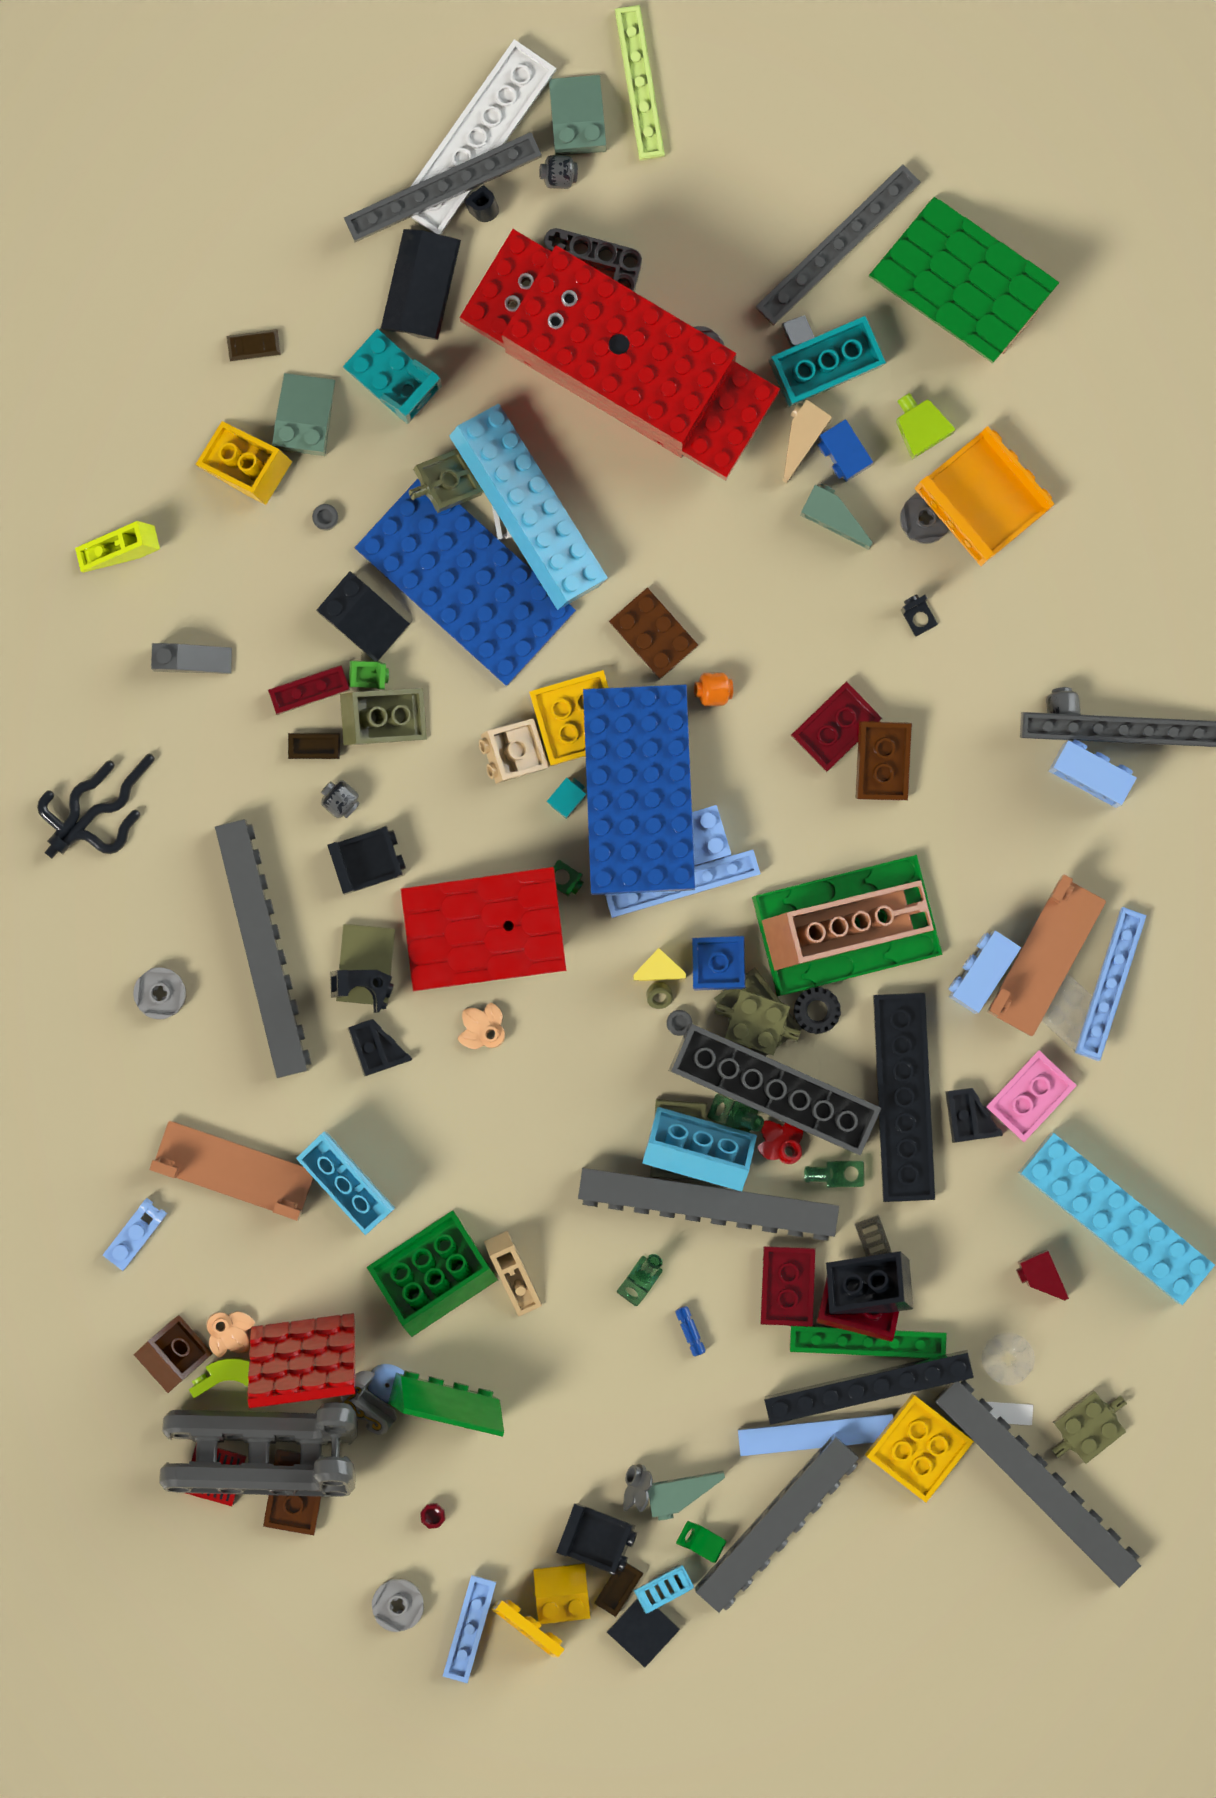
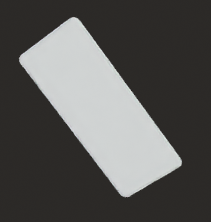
[987,1402,1033,1425]

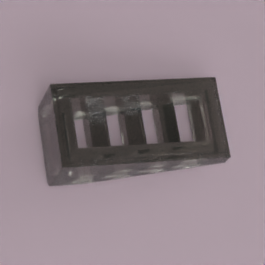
[854,1215,892,1256]

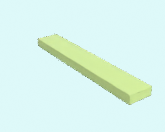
[615,5,665,161]

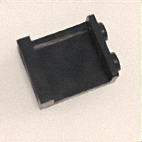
[327,826,406,895]
[556,1503,637,1575]

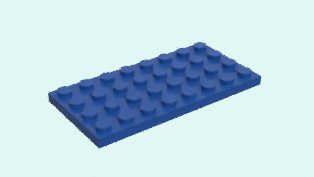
[354,479,576,687]
[583,685,695,895]

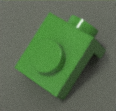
[349,660,389,689]

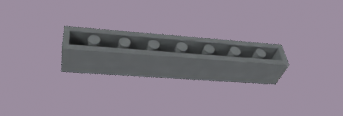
[694,1434,859,1613]

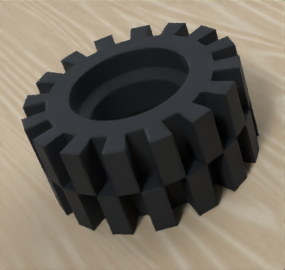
[794,987,841,1034]

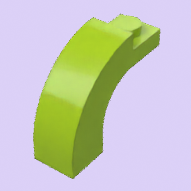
[189,1357,250,1398]

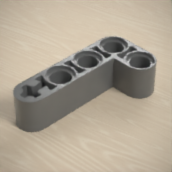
[544,228,642,292]

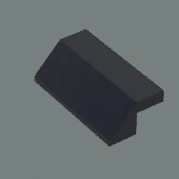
[381,229,461,340]

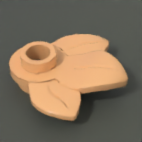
[458,1003,505,1049]
[206,1311,255,1358]

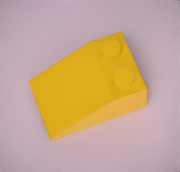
[195,421,292,505]

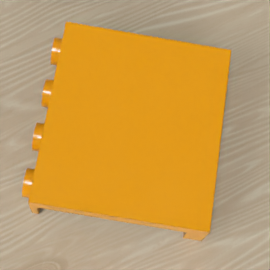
[914,426,1054,566]

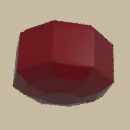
[420,1503,445,1529]

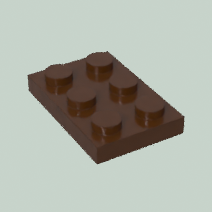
[609,587,698,680]
[855,721,912,800]
[263,1449,322,1536]

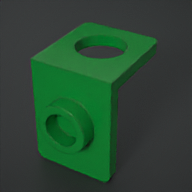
[553,860,584,897]
[676,1521,727,1563]

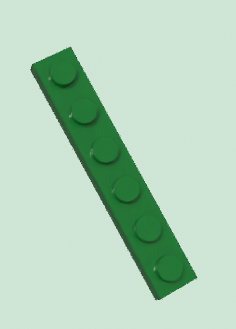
[790,1326,947,1358]

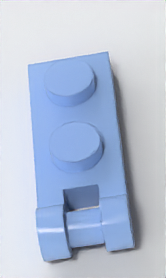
[103,1198,167,1271]

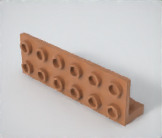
[987,874,1106,1036]
[149,1121,313,1221]

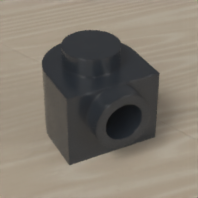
[464,185,499,222]

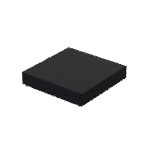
[607,1598,680,1668]

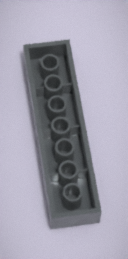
[668,1023,881,1156]

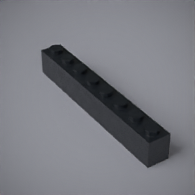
[764,1350,974,1425]

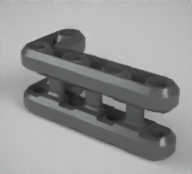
[159,1402,358,1497]

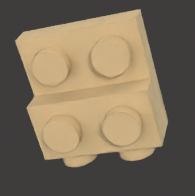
[479,718,549,784]

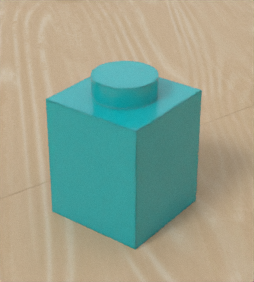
[547,777,586,819]

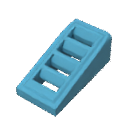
[634,1565,694,1614]

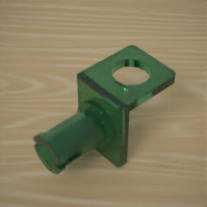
[707,1094,764,1133]
[804,1161,865,1188]
[616,1254,663,1306]

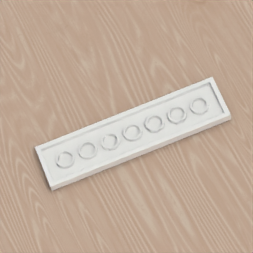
[410,39,556,235]

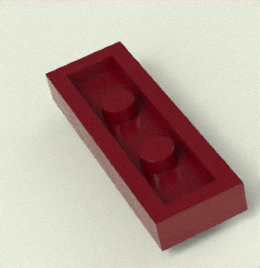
[268,665,350,715]

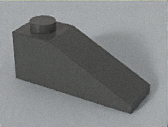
[151,643,232,674]

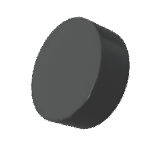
[312,504,338,531]
[666,1010,692,1036]

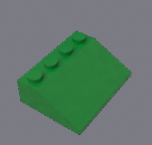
[367,1210,498,1337]
[388,1370,504,1437]

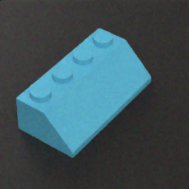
[642,1107,757,1192]
[296,1131,395,1235]

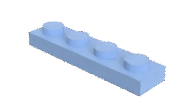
[443,1575,496,1684]

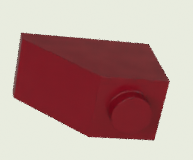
[1016,1250,1069,1301]

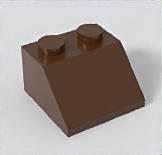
[134,1315,213,1393]

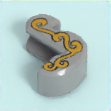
[341,1371,397,1435]

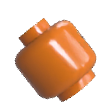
[694,672,733,706]

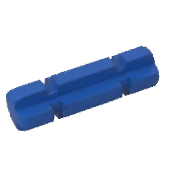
[675,1306,705,1356]

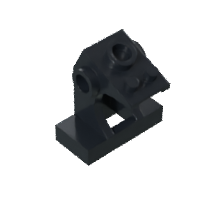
[330,970,394,1013]

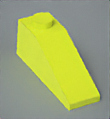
[75,521,160,573]

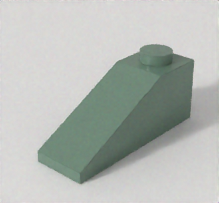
[800,484,873,550]
[648,1471,725,1521]

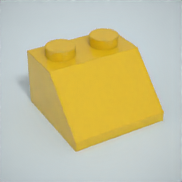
[533,1563,591,1624]

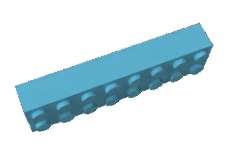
[449,404,608,610]
[1018,1133,1215,1305]

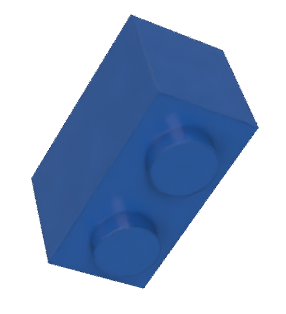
[817,419,873,482]

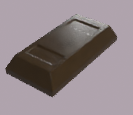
[227,329,281,362]
[288,733,340,759]
[594,1563,644,1617]

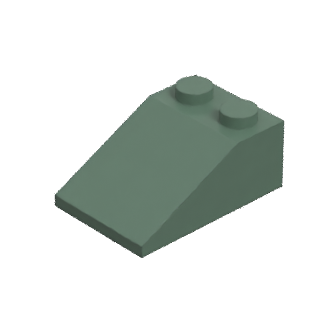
[549,75,606,155]
[272,373,335,456]

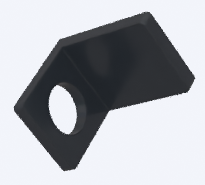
[901,594,938,637]

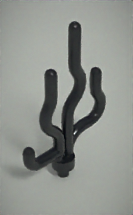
[37,754,155,859]

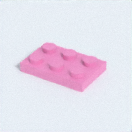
[986,1050,1077,1142]

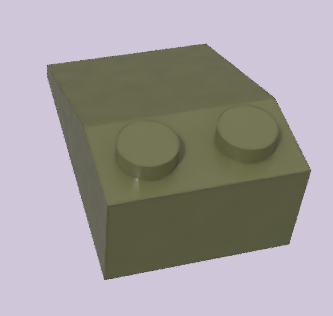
[340,688,427,746]

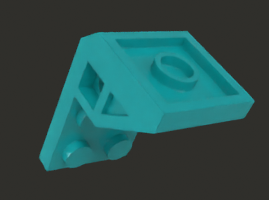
[343,329,442,424]

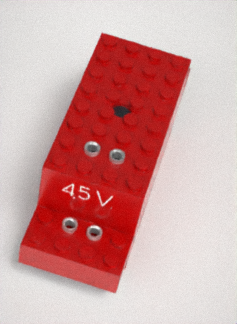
[459,229,780,481]

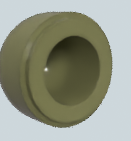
[646,982,673,1009]

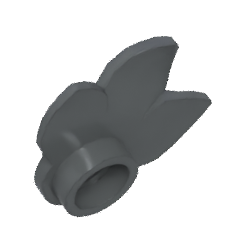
[623,1464,653,1512]

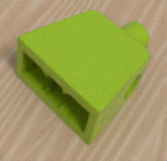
[896,393,955,460]

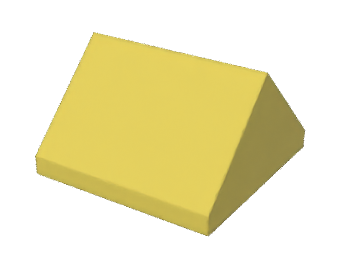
[633,948,686,981]

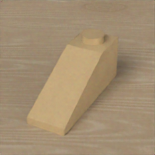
[783,400,832,483]
[484,1231,542,1317]

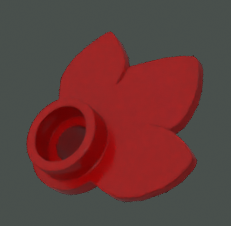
[757,1120,803,1164]

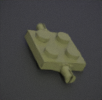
[409,449,484,513]
[714,989,801,1056]
[1052,1390,1127,1464]

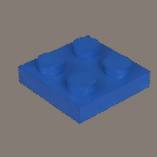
[692,936,746,991]

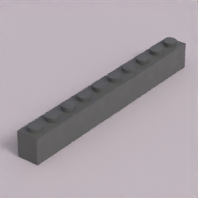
[215,819,312,1078]
[578,1168,839,1241]
[934,1380,1141,1588]

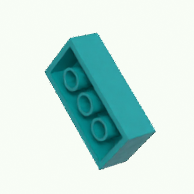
[768,316,886,407]

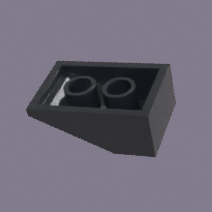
[316,571,410,661]
[826,1251,913,1314]

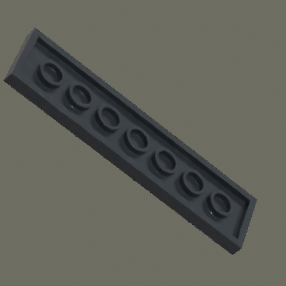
[873,993,935,1202]

